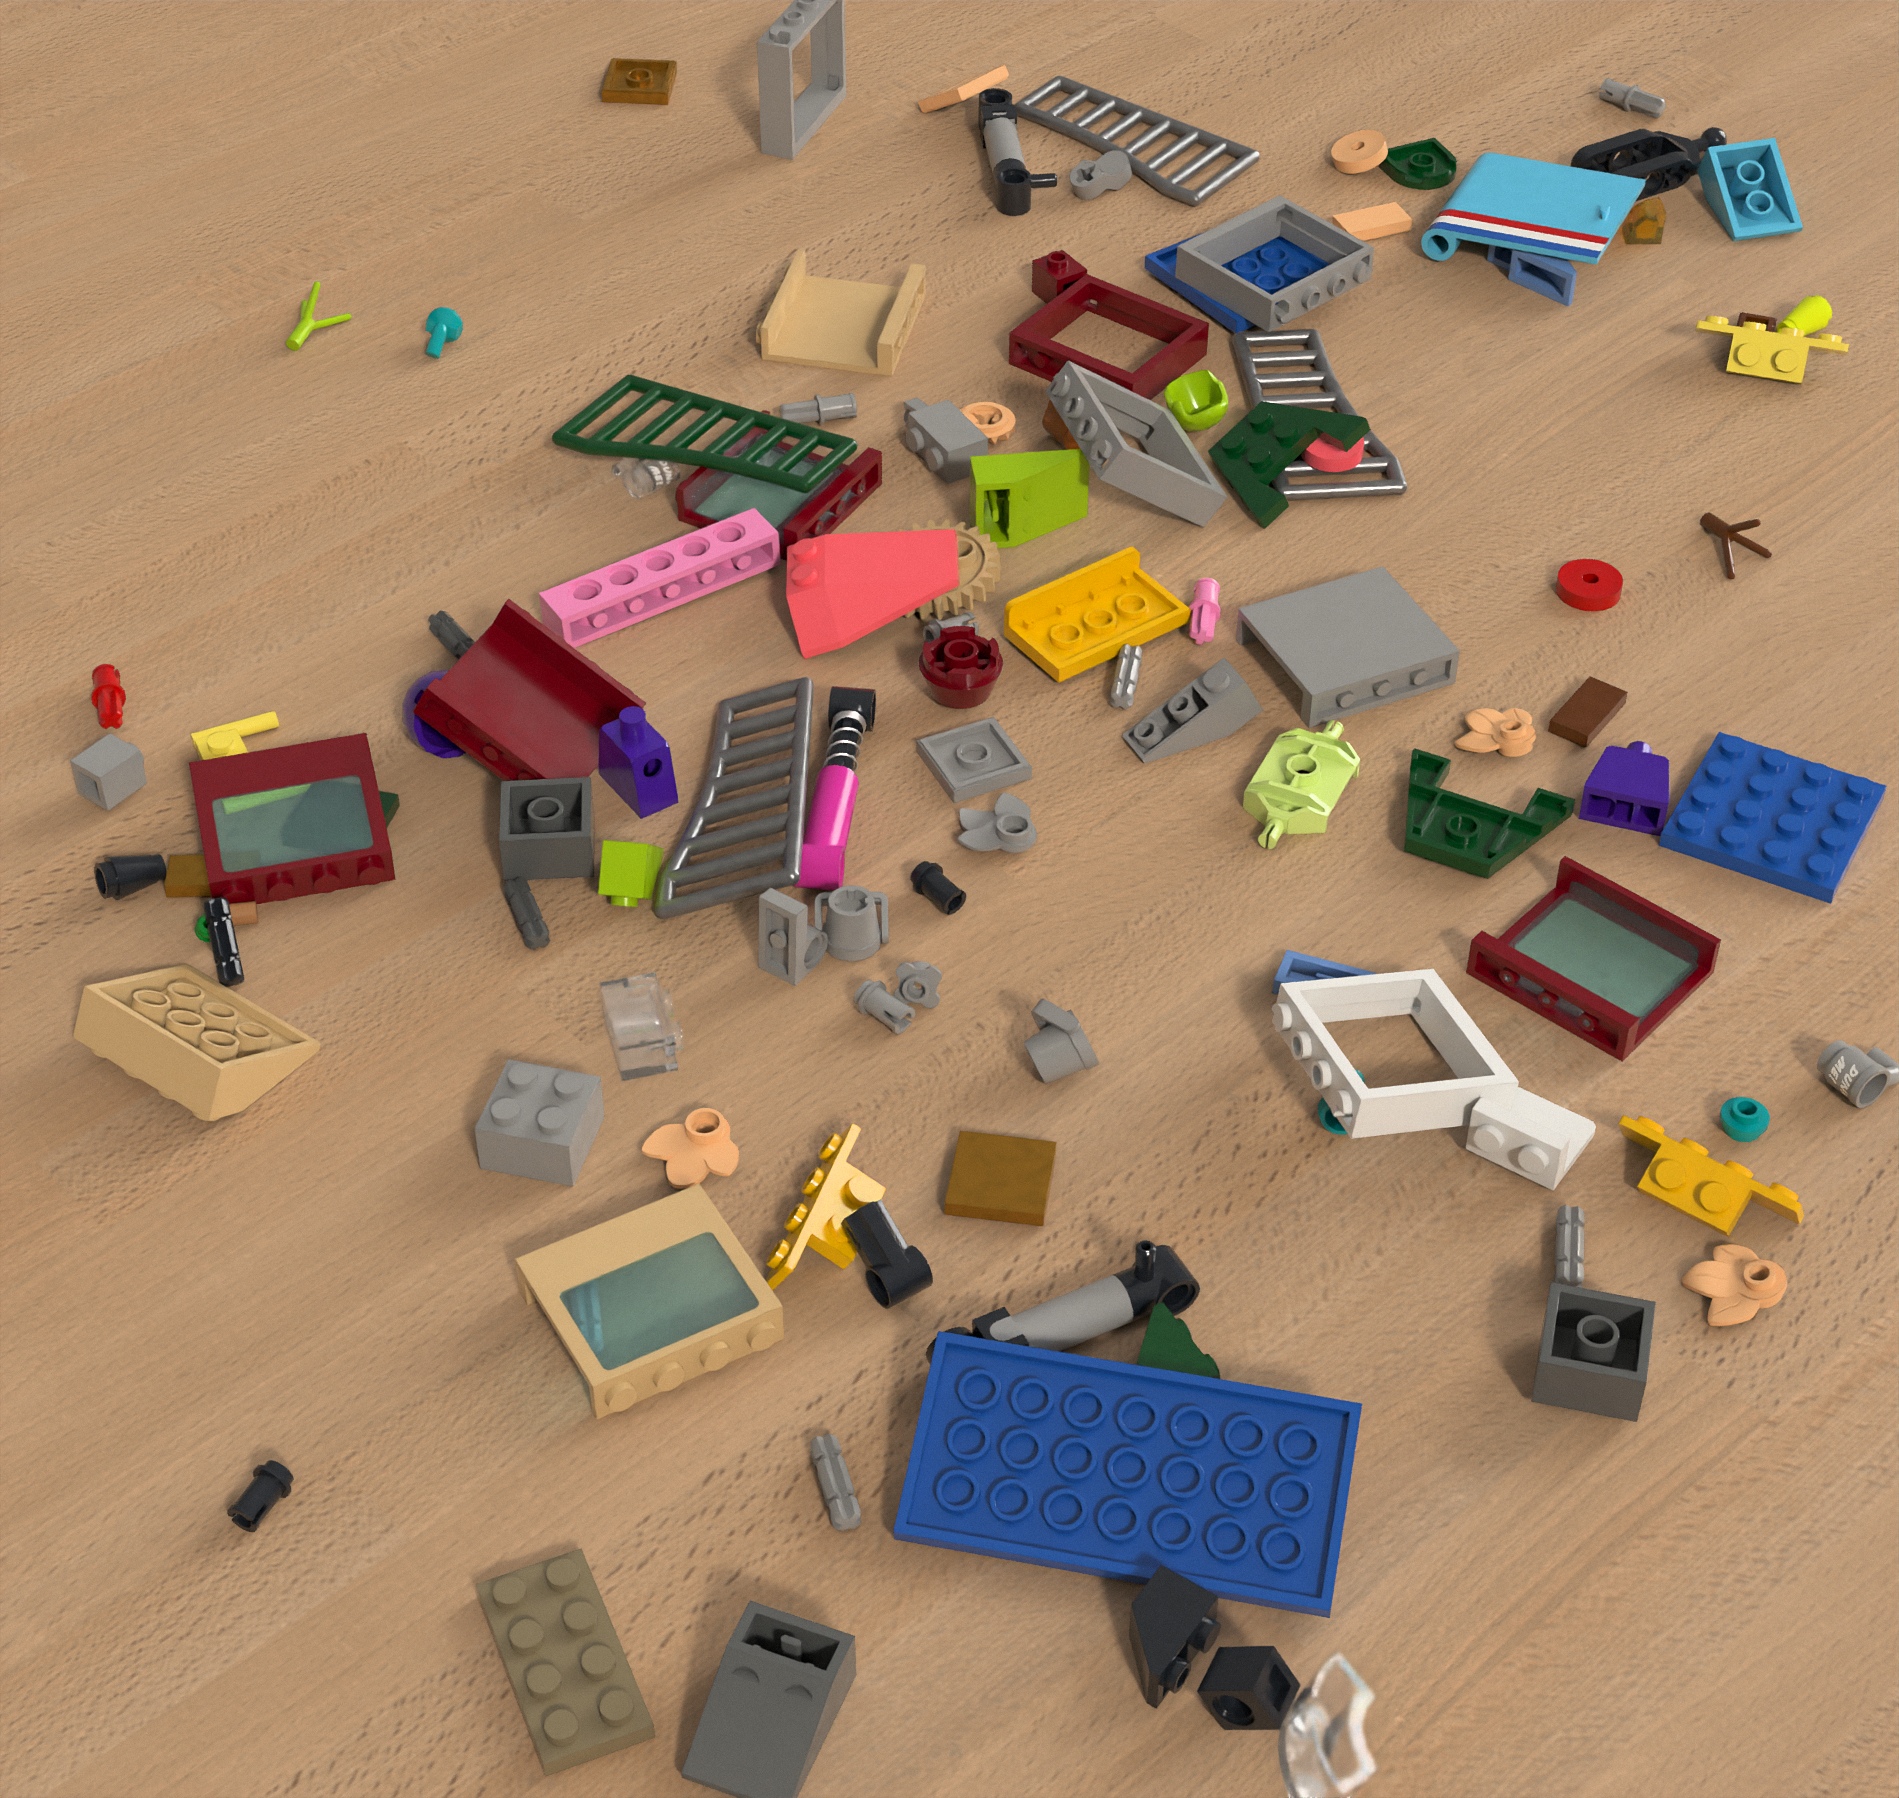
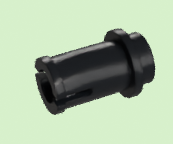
[910,861,966,915]
[227,1460,294,1532]

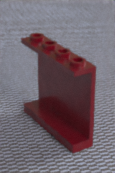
[413,599,646,781]

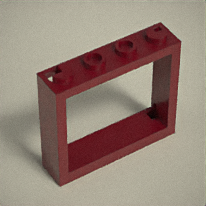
[1009,274,1209,400]

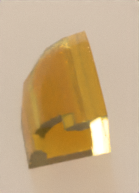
[1622,197,1666,245]

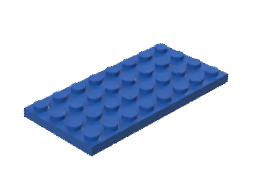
[893,1331,1362,1618]

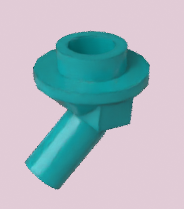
[425,307,463,359]

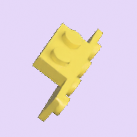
[1696,316,1849,384]

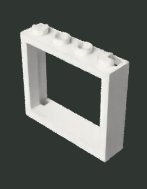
[1272,969,1519,1139]

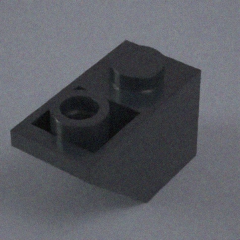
[1129,1565,1221,1709]

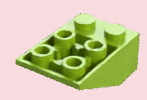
[969,449,1089,548]

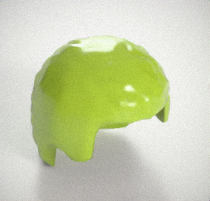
[1164,370,1228,432]

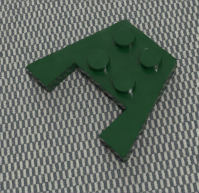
[1208,401,1371,529]
[1404,748,1575,879]

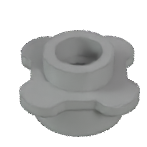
[894,961,942,1008]

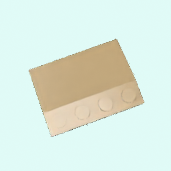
[73,964,321,1121]

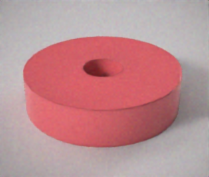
[1301,437,1364,472]

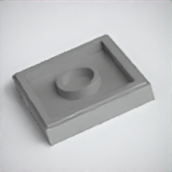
[917,717,1032,803]

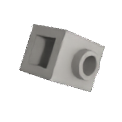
[70,733,147,811]

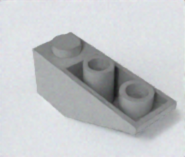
[1122,658,1263,763]

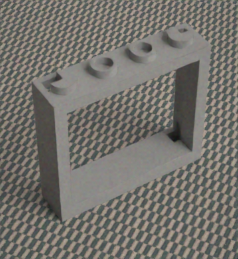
[757,0,846,160]
[1175,195,1374,332]
[1045,361,1228,527]

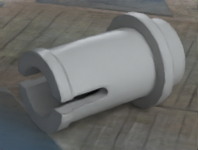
[923,612,979,643]
[854,980,915,1034]

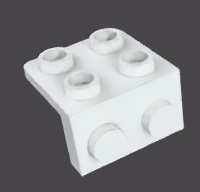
[1466,1087,1596,1191]

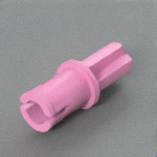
[1189,578,1221,645]

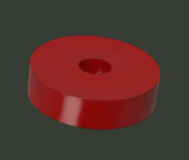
[1556,559,1623,611]

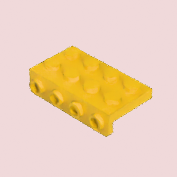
[1004,547,1191,683]

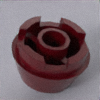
[919,626,1003,709]

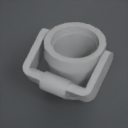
[815,885,889,962]
[1023,998,1099,1084]

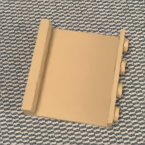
[756,249,925,376]

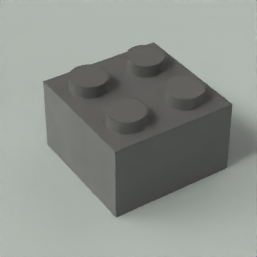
[499,777,595,881]
[1531,1282,1656,1422]

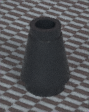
[94,854,167,900]

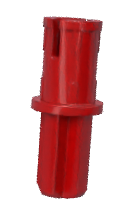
[91,664,126,729]

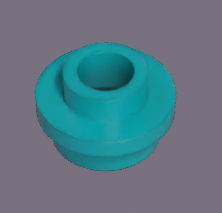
[1719,1097,1770,1142]

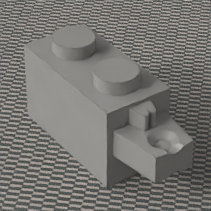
[904,398,988,484]

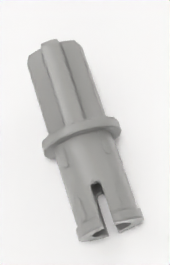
[1599,78,1666,118]
[779,393,857,425]

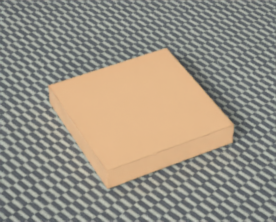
[918,65,1009,113]

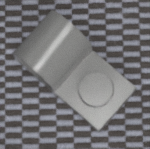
[758,887,828,986]

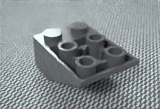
[681,1601,856,1798]

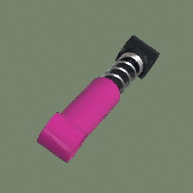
[795,686,876,891]

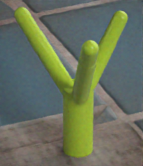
[286,281,351,351]

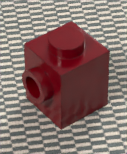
[1032,250,1087,304]

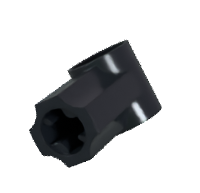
[841,1199,933,1309]

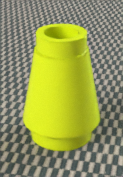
[1777,295,1832,336]

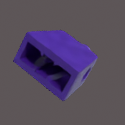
[598,706,679,819]
[1579,741,1670,836]

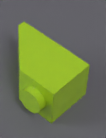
[598,840,664,907]

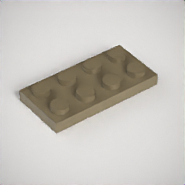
[475,1548,655,1777]

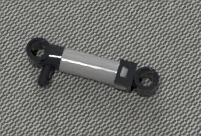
[978,88,1057,216]
[926,1240,1200,1365]

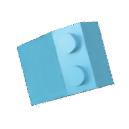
[1697,138,1803,241]

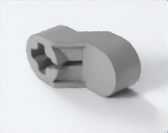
[1069,150,1132,200]

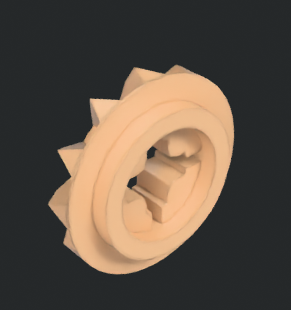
[960,402,1016,445]

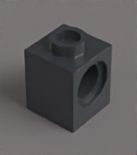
[1197,1646,1301,1730]

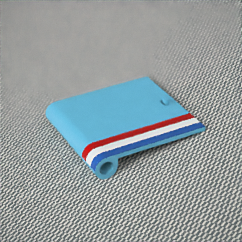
[1421,153,1646,265]

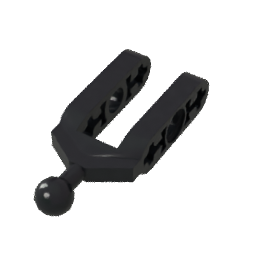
[1571,127,1727,202]

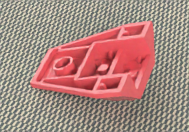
[786,529,959,659]

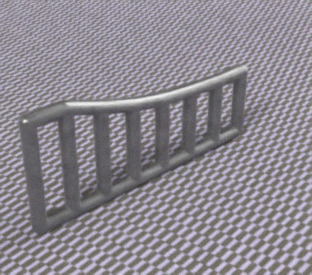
[1015,76,1260,206]
[1232,329,1407,501]
[655,677,814,919]

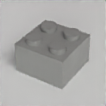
[475,1059,605,1187]

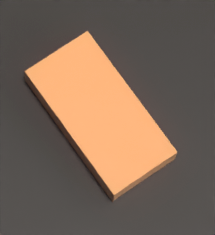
[1332,202,1412,241]

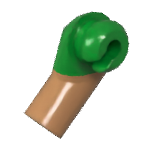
[195,901,258,943]

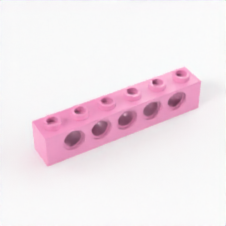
[539,508,781,648]

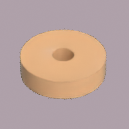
[1331,130,1388,174]

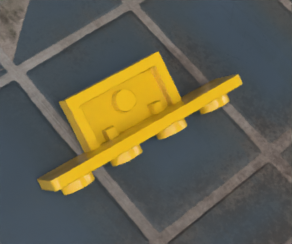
[1618,1115,1805,1237]
[765,1123,886,1291]

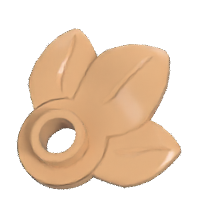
[1454,708,1536,757]
[641,1108,739,1189]
[1682,1244,1787,1326]

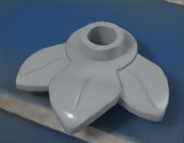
[958,792,1037,853]

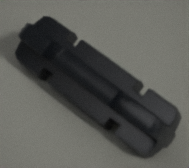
[203,897,245,987]

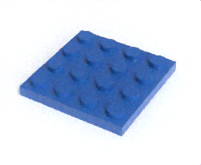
[1144,232,1330,333]
[1659,732,1887,904]

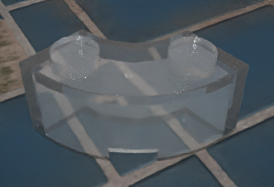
[1278,1651,1379,1798]

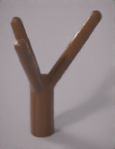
[1700,512,1772,579]

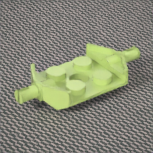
[1243,720,1360,849]

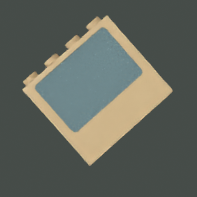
[515,1183,784,1420]

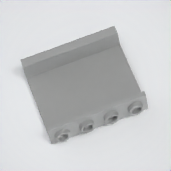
[1236,566,1460,728]

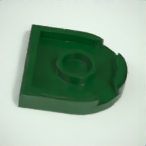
[1378,138,1457,190]

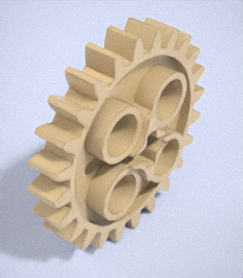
[898,519,1002,620]

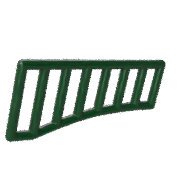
[552,374,858,493]

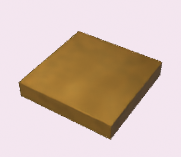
[601,58,677,105]
[945,1130,1057,1226]

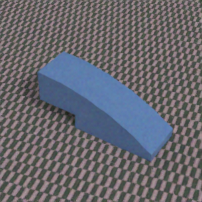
[1487,245,1577,306]

